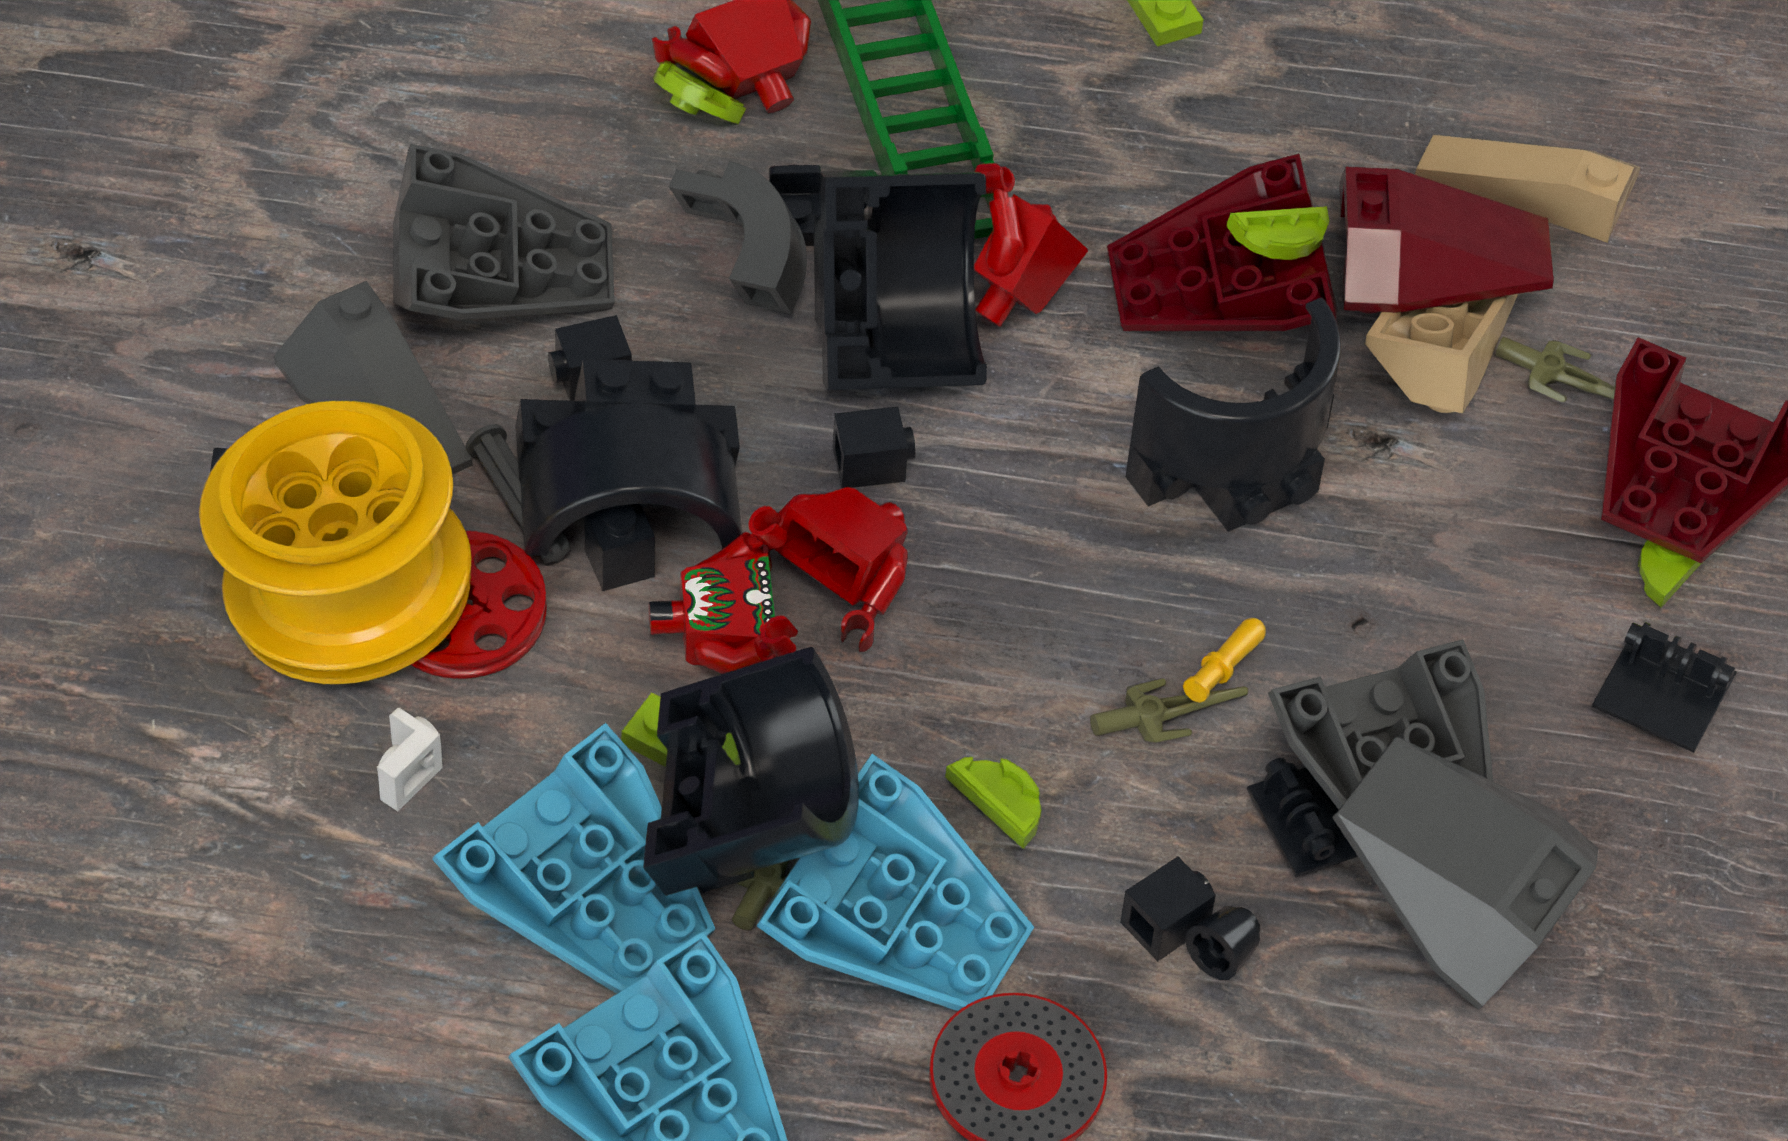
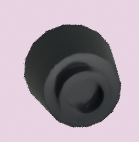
[1185,906,1260,980]

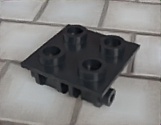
[1592,622,1737,753]
[1247,758,1358,877]

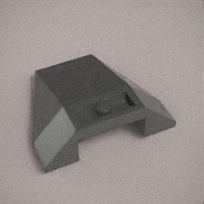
[393,144,615,320]
[1268,639,1493,809]
[1332,737,1598,1009]

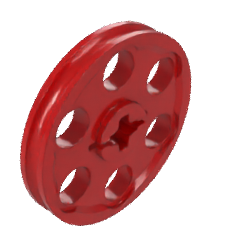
[411,531,547,679]

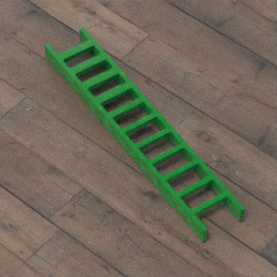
[818,0,994,239]

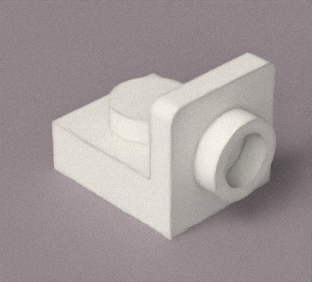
[377,708,443,812]

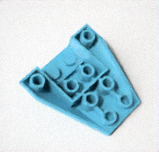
[432,723,715,994]
[757,754,1034,1011]
[508,931,788,1141]

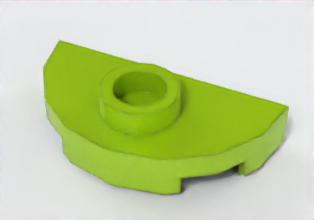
[653,61,746,124]
[1226,206,1330,260]
[1638,540,1703,608]
[945,757,1042,849]

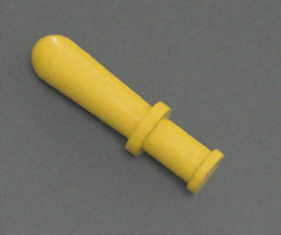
[1183,618,1266,703]

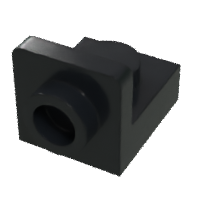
[769,164,821,246]

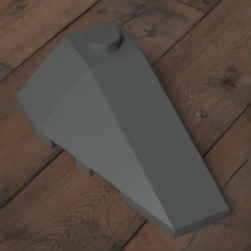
[274,281,473,475]

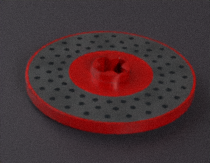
[929,993,1107,1141]

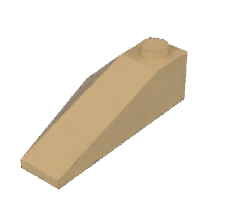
[1415,135,1641,243]
[1365,294,1518,413]

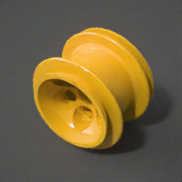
[199,401,471,684]

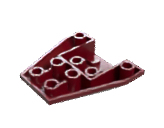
[1107,153,1337,331]
[1339,167,1554,314]
[1601,337,1788,563]

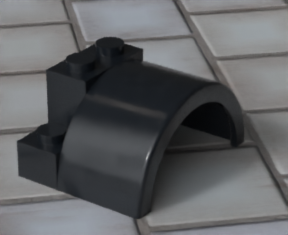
[814,170,987,390]
[1125,298,1341,532]
[515,359,742,556]
[643,647,859,896]

